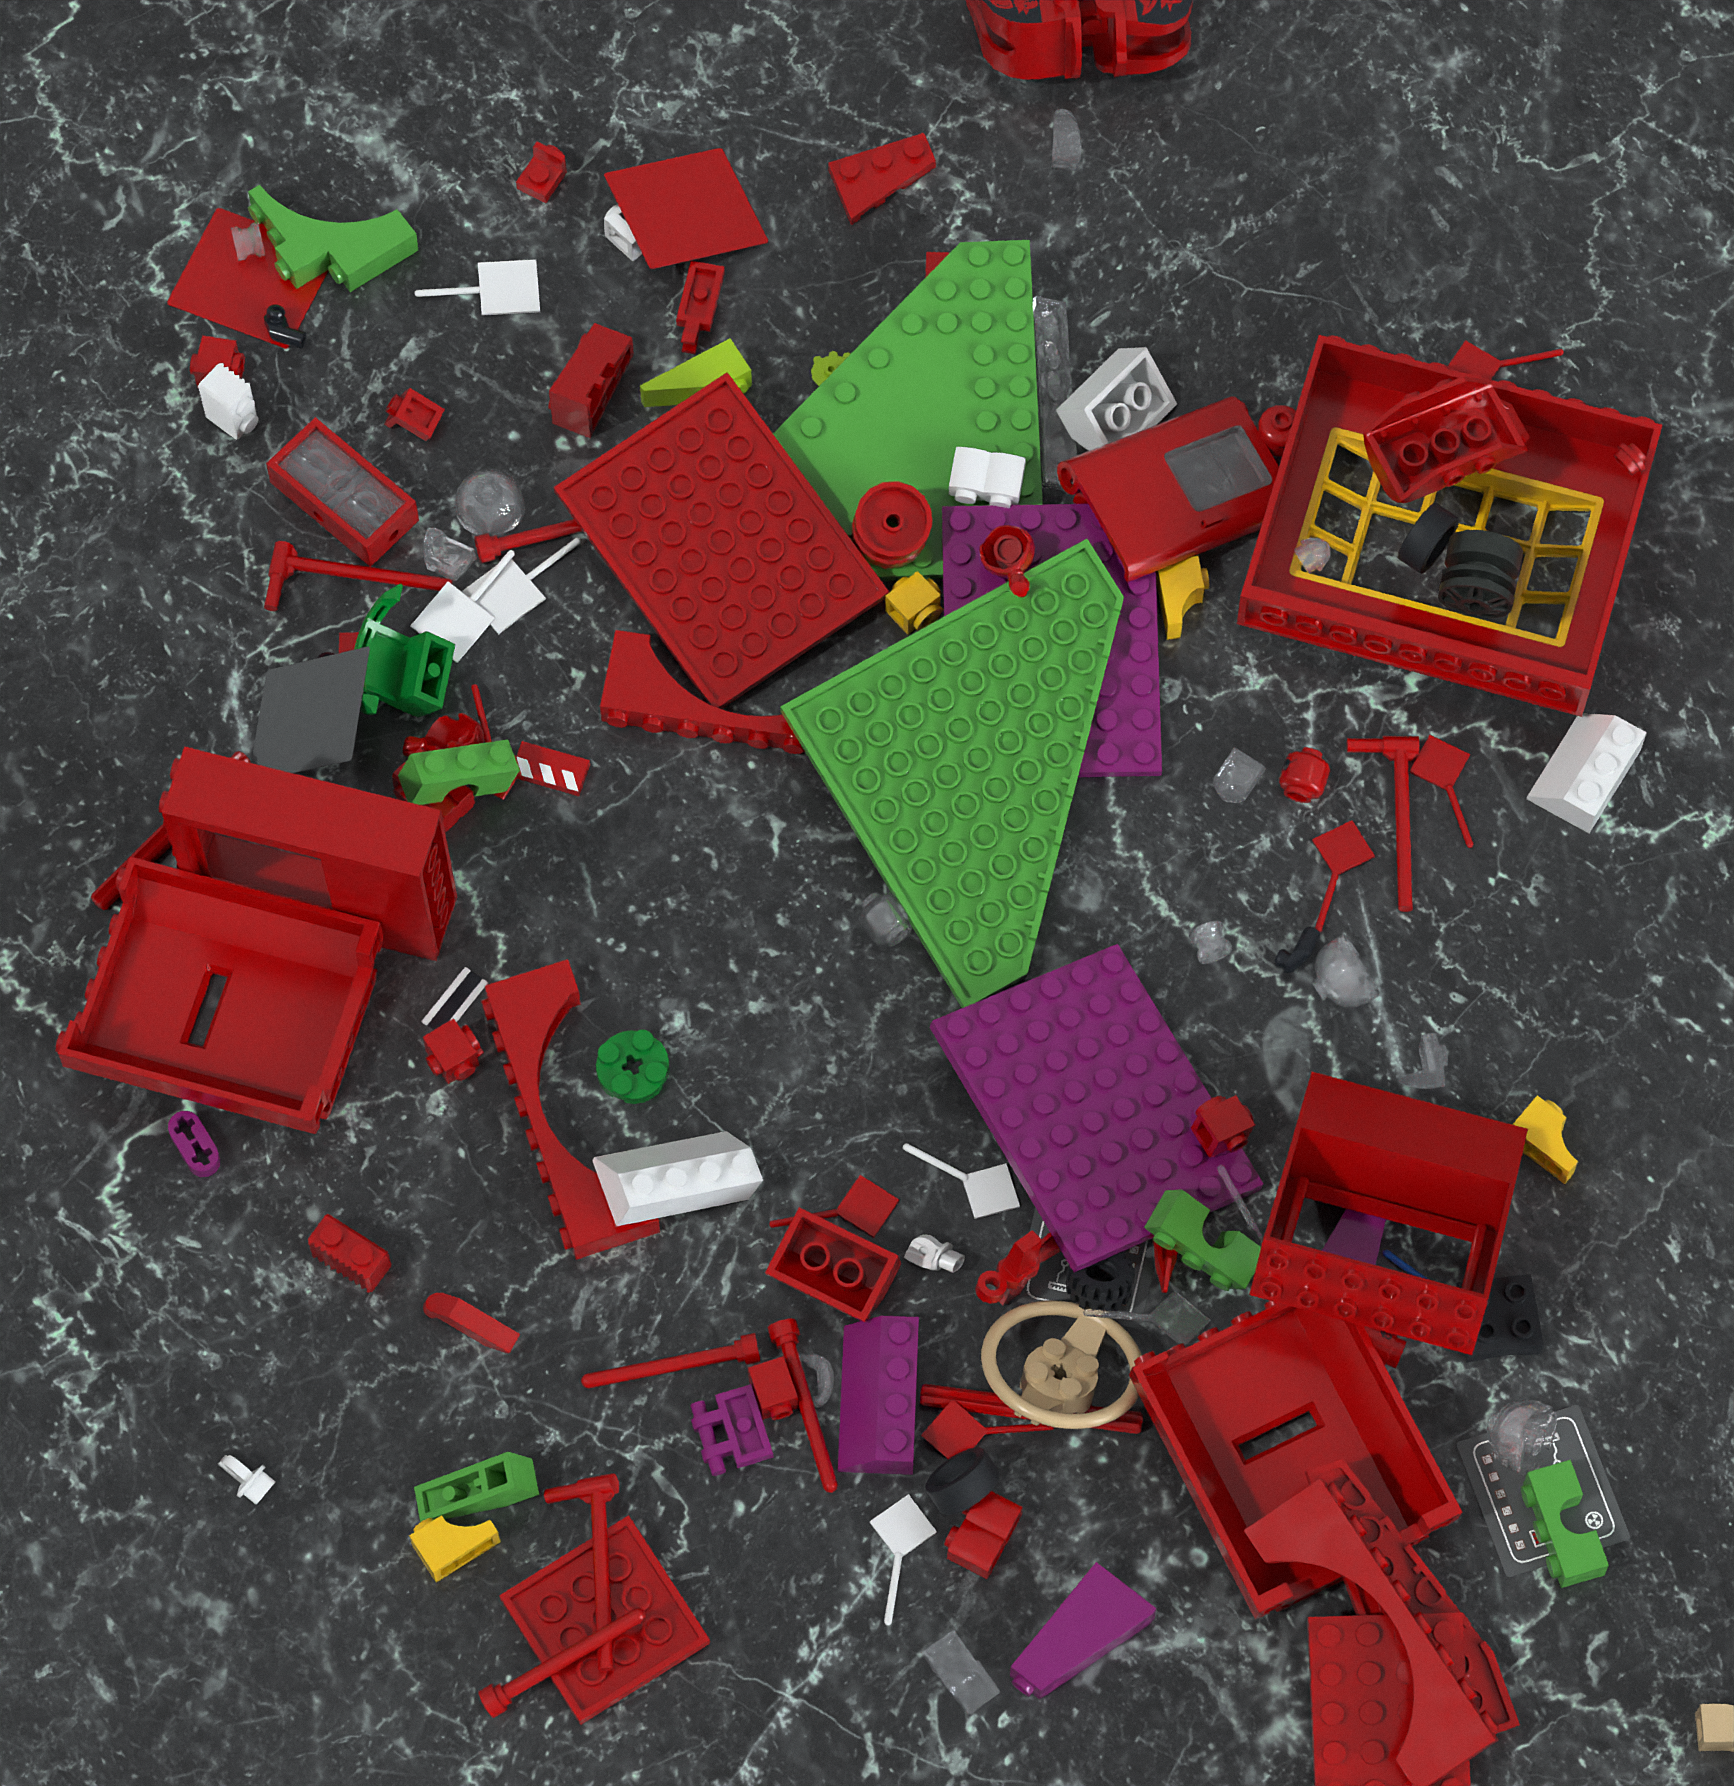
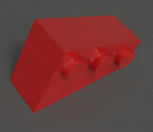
[548,323,634,438]

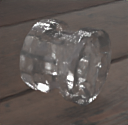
[231,222,265,261]
[1189,921,1233,964]

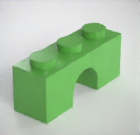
[398,739,520,805]
[1144,1190,1261,1291]
[1521,1459,1609,1588]

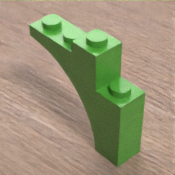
[248,185,418,292]

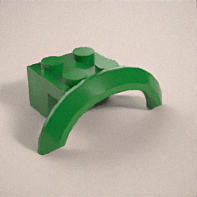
[354,584,456,718]

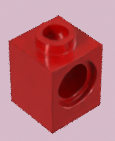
[748,1356,798,1420]

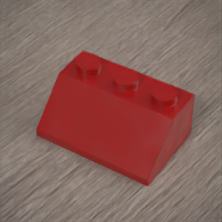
[765,1207,901,1323]

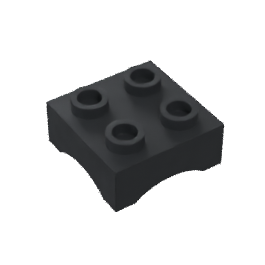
[1456,1274,1544,1362]

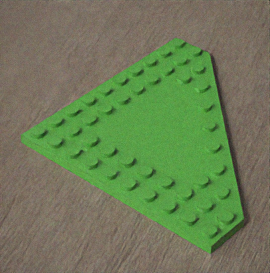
[773,240,1043,581]
[780,539,1124,1008]

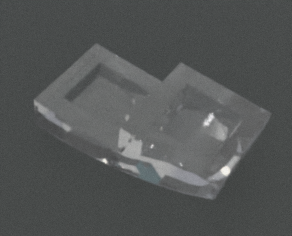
[921,1630,1000,1715]

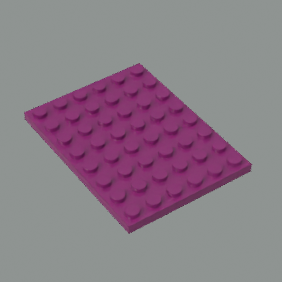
[942,504,1162,777]
[929,944,1264,1273]

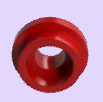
[1613,443,1646,476]

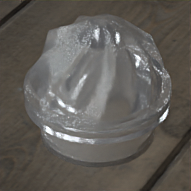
[1294,537,1331,574]

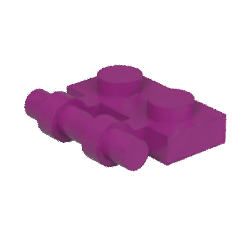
[690,1384,773,1476]

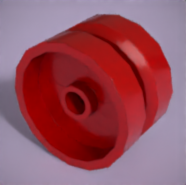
[851,481,933,569]

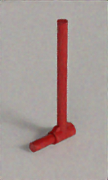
[264,541,453,611]
[1346,736,1419,912]
[544,1473,619,1671]

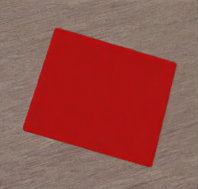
[604,148,768,269]
[167,208,329,349]

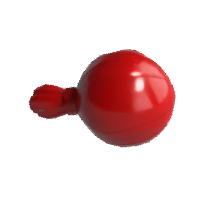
[979,525,1035,598]
[403,713,484,757]

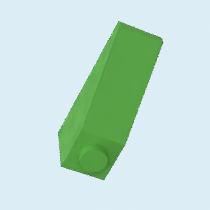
[414,1452,539,1522]

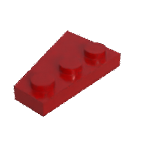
[828,133,936,225]

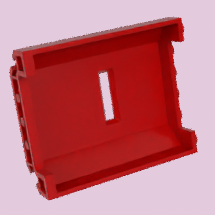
[56,856,383,1134]
[1129,1301,1463,1619]

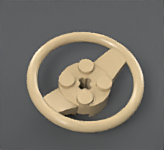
[981,1300,1142,1429]

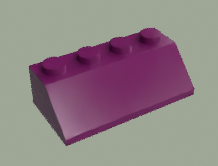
[838,1316,919,1475]

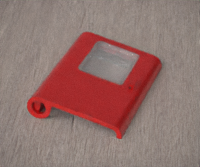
[1057,396,1279,583]

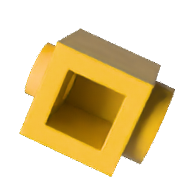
[885,571,944,635]

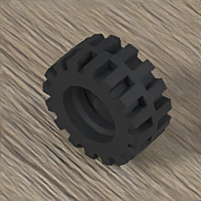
[1066,1252,1135,1313]

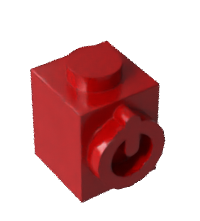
[190,335,245,388]
[423,1018,484,1084]
[1191,1095,1255,1158]

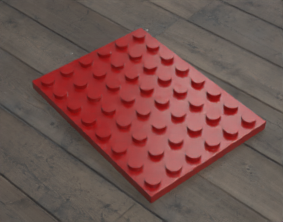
[553,372,889,709]

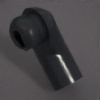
[264,304,306,349]
[1274,927,1320,973]

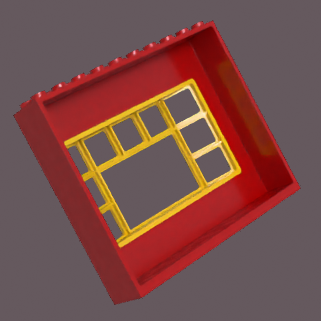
[1237,335,1662,717]

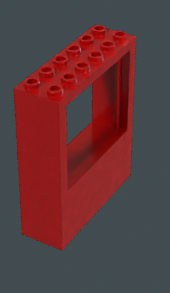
[159,746,457,961]
[1249,1072,1528,1355]

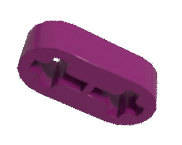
[168,1111,221,1177]

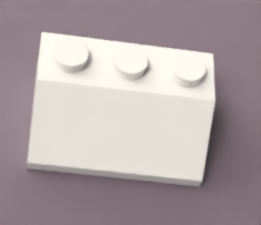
[1056,347,1177,451]
[1527,713,1647,833]

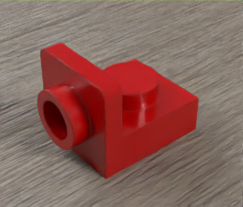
[516,142,567,203]
[384,388,445,441]

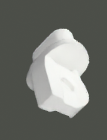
[904,1235,965,1273]
[218,1455,275,1505]

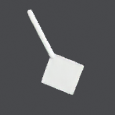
[903,1143,1020,1219]
[870,1494,937,1625]

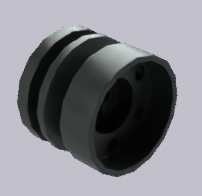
[1438,530,1523,618]

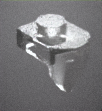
[422,528,477,582]
[1212,747,1266,803]
[1399,1033,1448,1089]

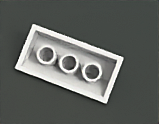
[592,1131,763,1226]

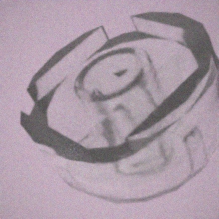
[455,468,525,538]
[1312,934,1380,1008]
[1487,1398,1557,1477]

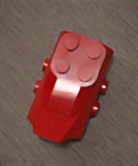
[1363,376,1530,503]

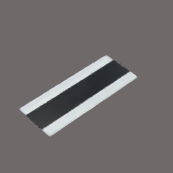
[421,967,488,1030]

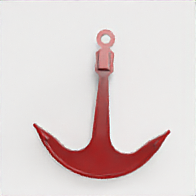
[975,1230,1178,1306]

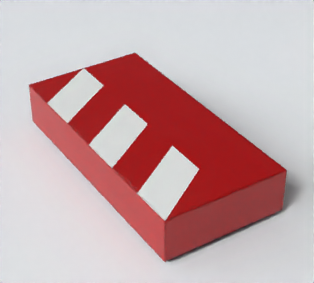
[516,741,590,796]

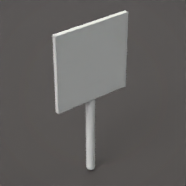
[414,260,540,315]
[462,537,581,635]
[410,550,515,663]

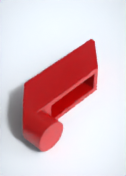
[423,1293,520,1354]

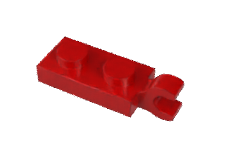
[676,261,725,354]

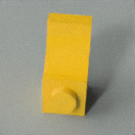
[1156,556,1209,640]
[1512,1095,1578,1184]
[409,1515,500,1583]

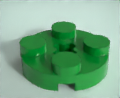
[596,1030,670,1104]

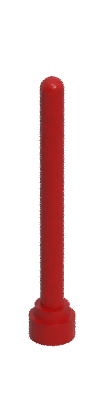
[474,519,582,564]
[767,1318,838,1493]
[581,1333,761,1388]
[478,1608,646,1718]

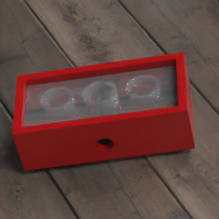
[266,417,419,567]

